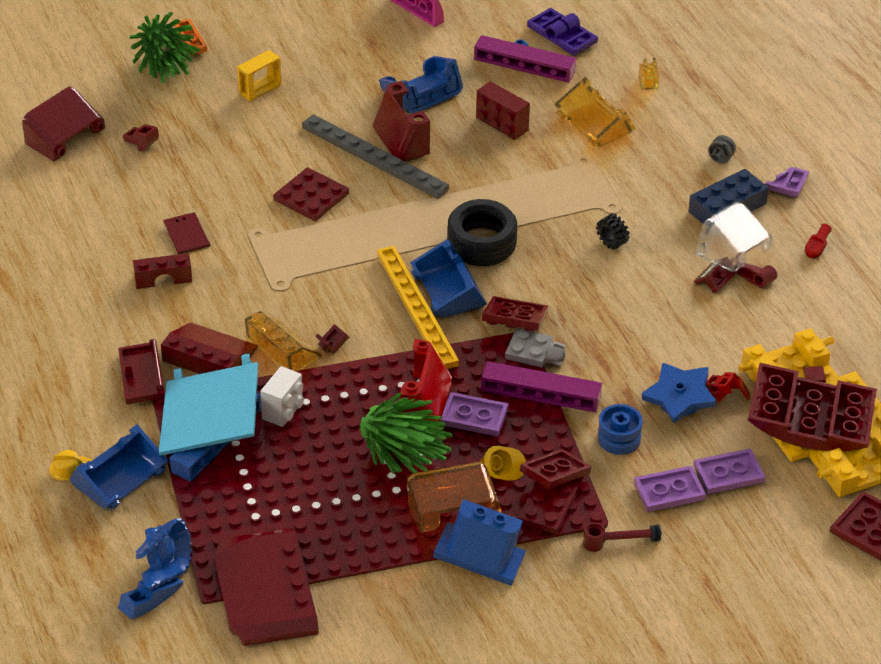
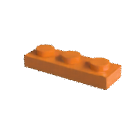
[174,18,207,55]

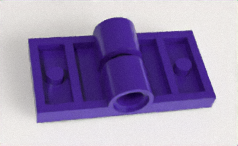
[527,8,598,56]

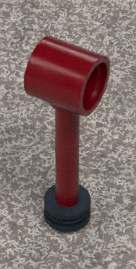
[583,522,662,552]

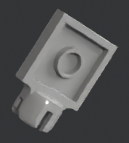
[505,328,566,367]

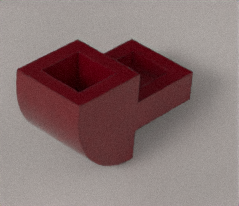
[122,124,159,151]

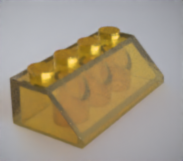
[244,311,322,371]

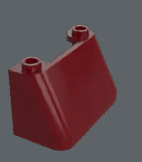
[22,87,105,161]

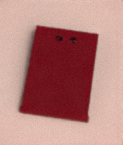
[163,212,210,254]

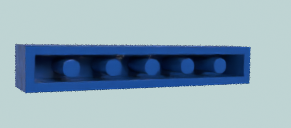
[170,393,262,482]

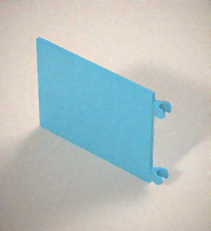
[159,354,259,456]

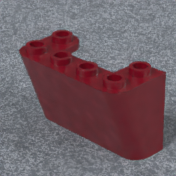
[372,81,430,161]

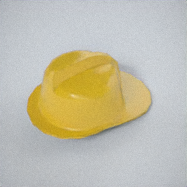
[480,446,526,481]
[49,450,92,481]

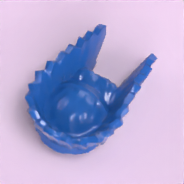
[136,518,192,591]

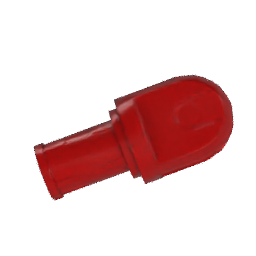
[805,223,832,259]

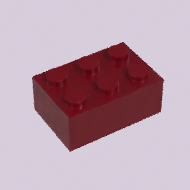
[476,81,530,140]

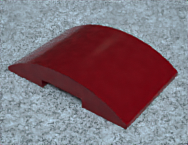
[748,363,877,451]

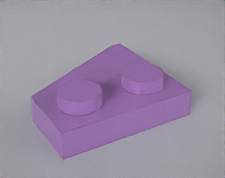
[765,167,809,198]

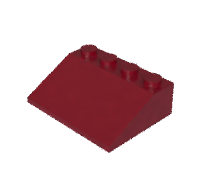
[161,322,258,374]

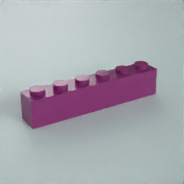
[474,35,577,83]
[481,361,602,413]

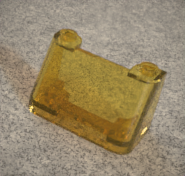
[554,77,635,147]

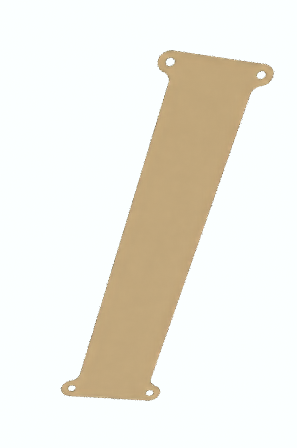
[248,155,622,291]

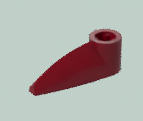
[730,260,778,288]

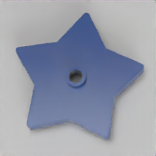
[641,363,716,423]

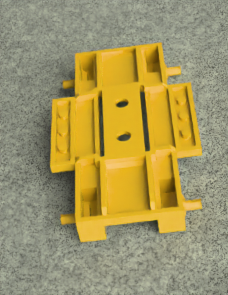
[738,328,881,498]

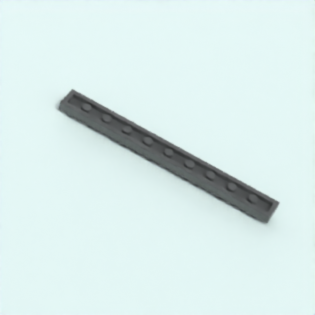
[302,114,449,199]

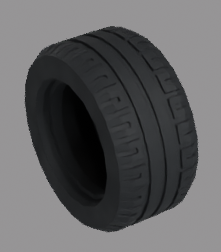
[447,199,517,266]

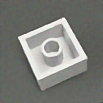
[260,366,304,427]

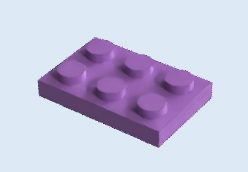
[440,392,508,437]
[693,448,765,494]
[634,466,706,512]

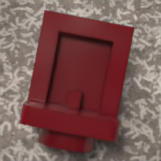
[315,324,350,354]

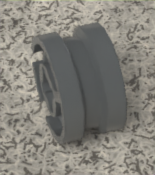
[708,135,736,163]

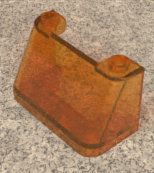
[407,462,501,533]

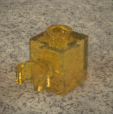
[638,58,659,90]

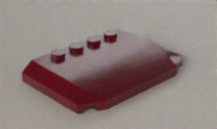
[214,528,319,646]

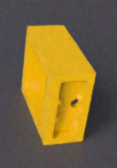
[237,50,282,102]

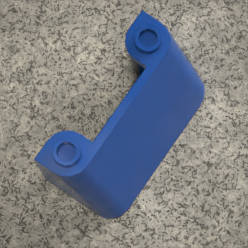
[379,56,463,114]
[410,239,487,318]
[69,424,169,510]

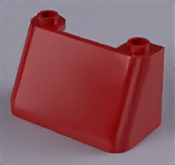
[400,339,452,430]

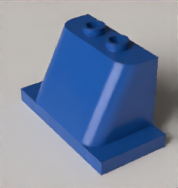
[433,499,526,586]

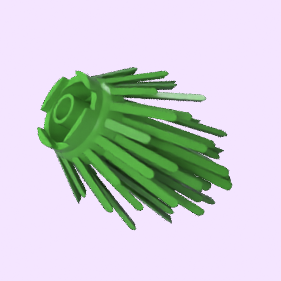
[129,12,200,83]
[360,393,453,476]

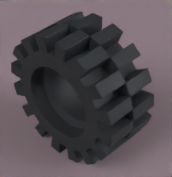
[596,214,630,250]

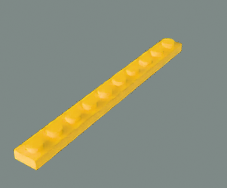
[377,246,459,369]

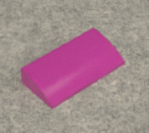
[391,0,444,27]

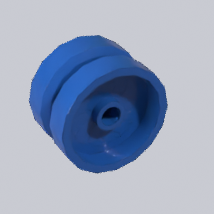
[598,404,643,455]

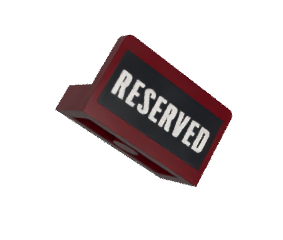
[694,256,737,293]

